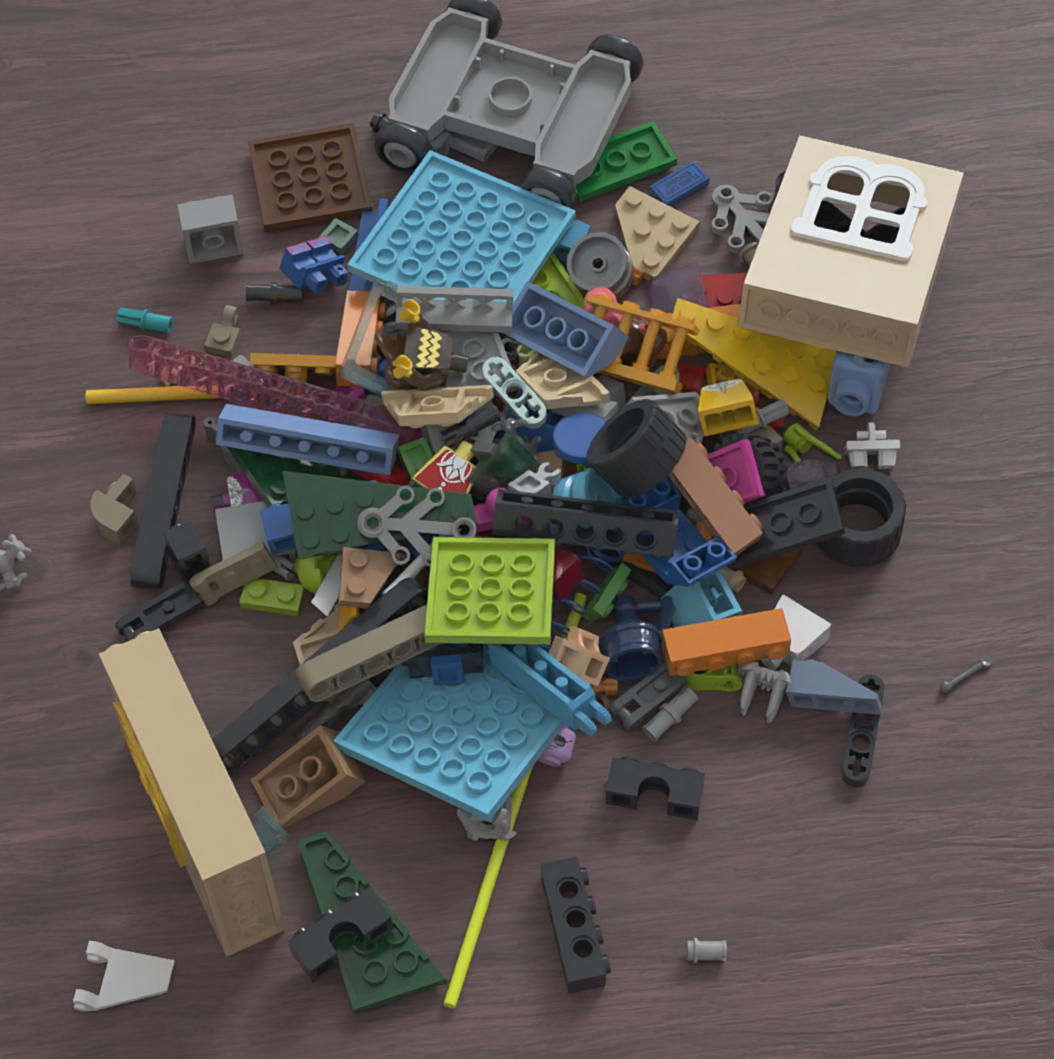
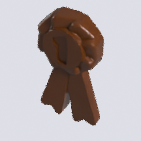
[374,331,416,390]

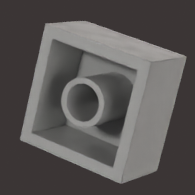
[177,194,244,264]

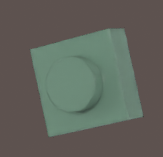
[319,218,358,255]

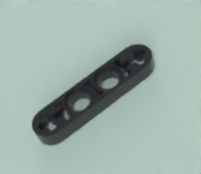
[842,675,884,787]

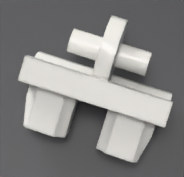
[844,422,900,469]

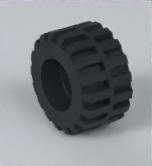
[713,434,788,505]

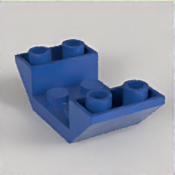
[616,477,737,587]

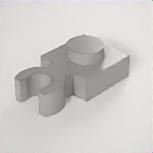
[508,462,561,495]

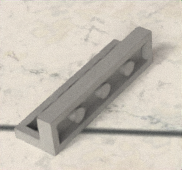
[396,285,513,333]

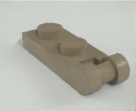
[190,541,277,606]

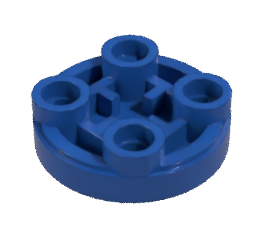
[553,413,606,468]

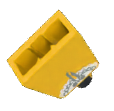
[698,378,759,436]

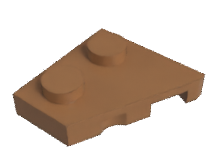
[338,547,401,609]

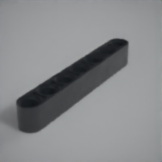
[130,412,196,589]

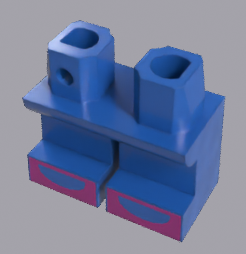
[279,235,349,294]

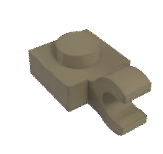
[204,305,241,357]

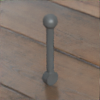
[940,656,992,693]

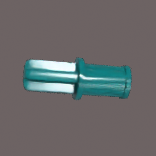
[116,307,174,334]

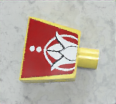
[408,441,479,494]

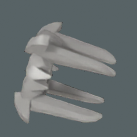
[740,662,791,723]
[457,796,517,841]

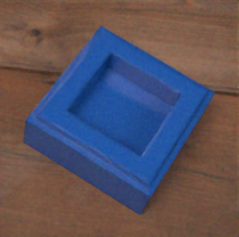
[431,655,465,685]

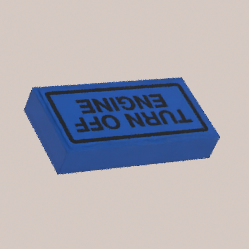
[650,161,710,207]

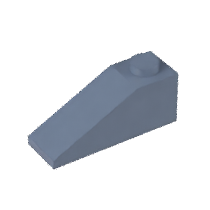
[786,659,883,715]

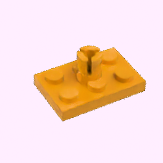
[250,353,337,397]

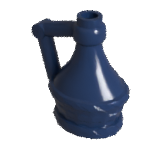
[599,595,675,681]

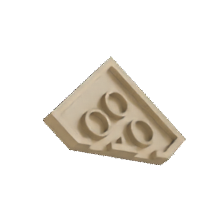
[615,186,700,284]

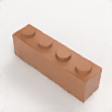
[667,437,763,556]

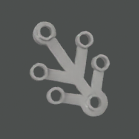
[711,185,773,254]
[358,486,476,567]

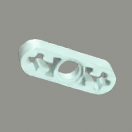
[482,357,547,429]

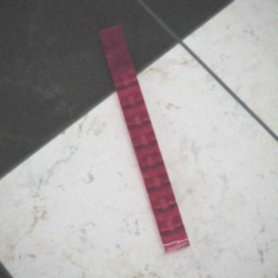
[128,335,416,448]

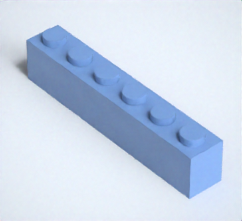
[216,404,399,476]

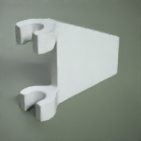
[73,941,175,1011]

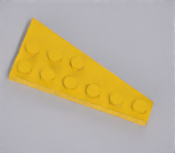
[670,298,836,431]

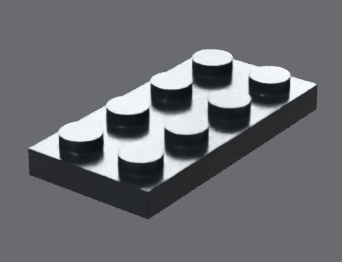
[729,477,846,570]

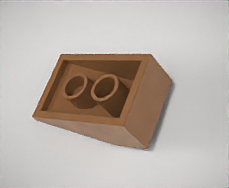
[250,725,366,831]

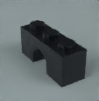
[606,757,705,820]
[288,888,393,983]

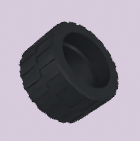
[586,399,687,498]
[818,468,906,568]

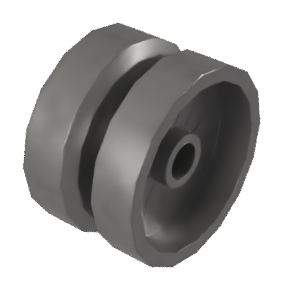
[567,232,635,299]

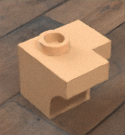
[548,626,610,686]

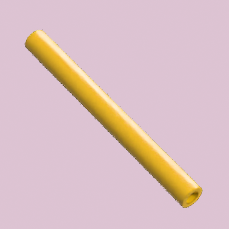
[86,384,230,404]

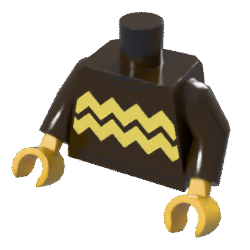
[392,299,468,391]

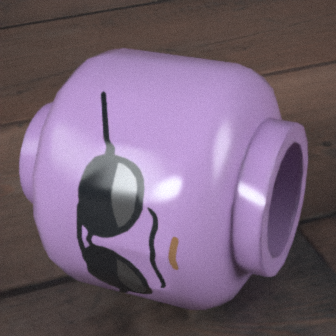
[537,724,576,767]

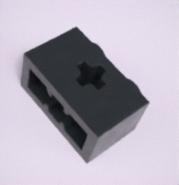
[164,520,210,587]

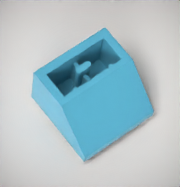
[661,570,742,628]

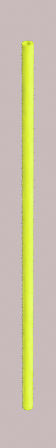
[443,593,587,1009]

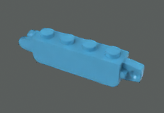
[483,644,612,736]

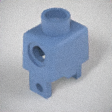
[828,351,890,416]

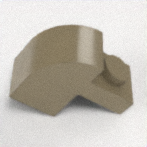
[91,474,138,547]

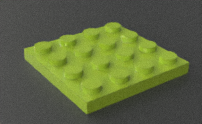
[425,537,555,645]

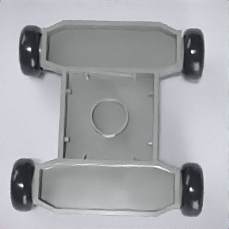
[374,0,644,210]

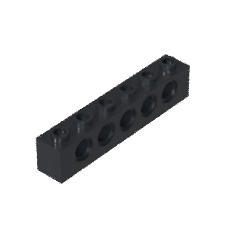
[492,489,679,558]

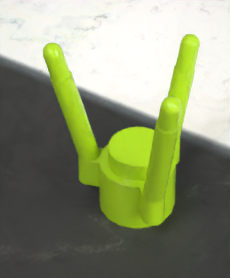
[783,423,842,484]

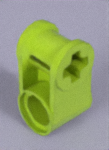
[685,664,743,692]

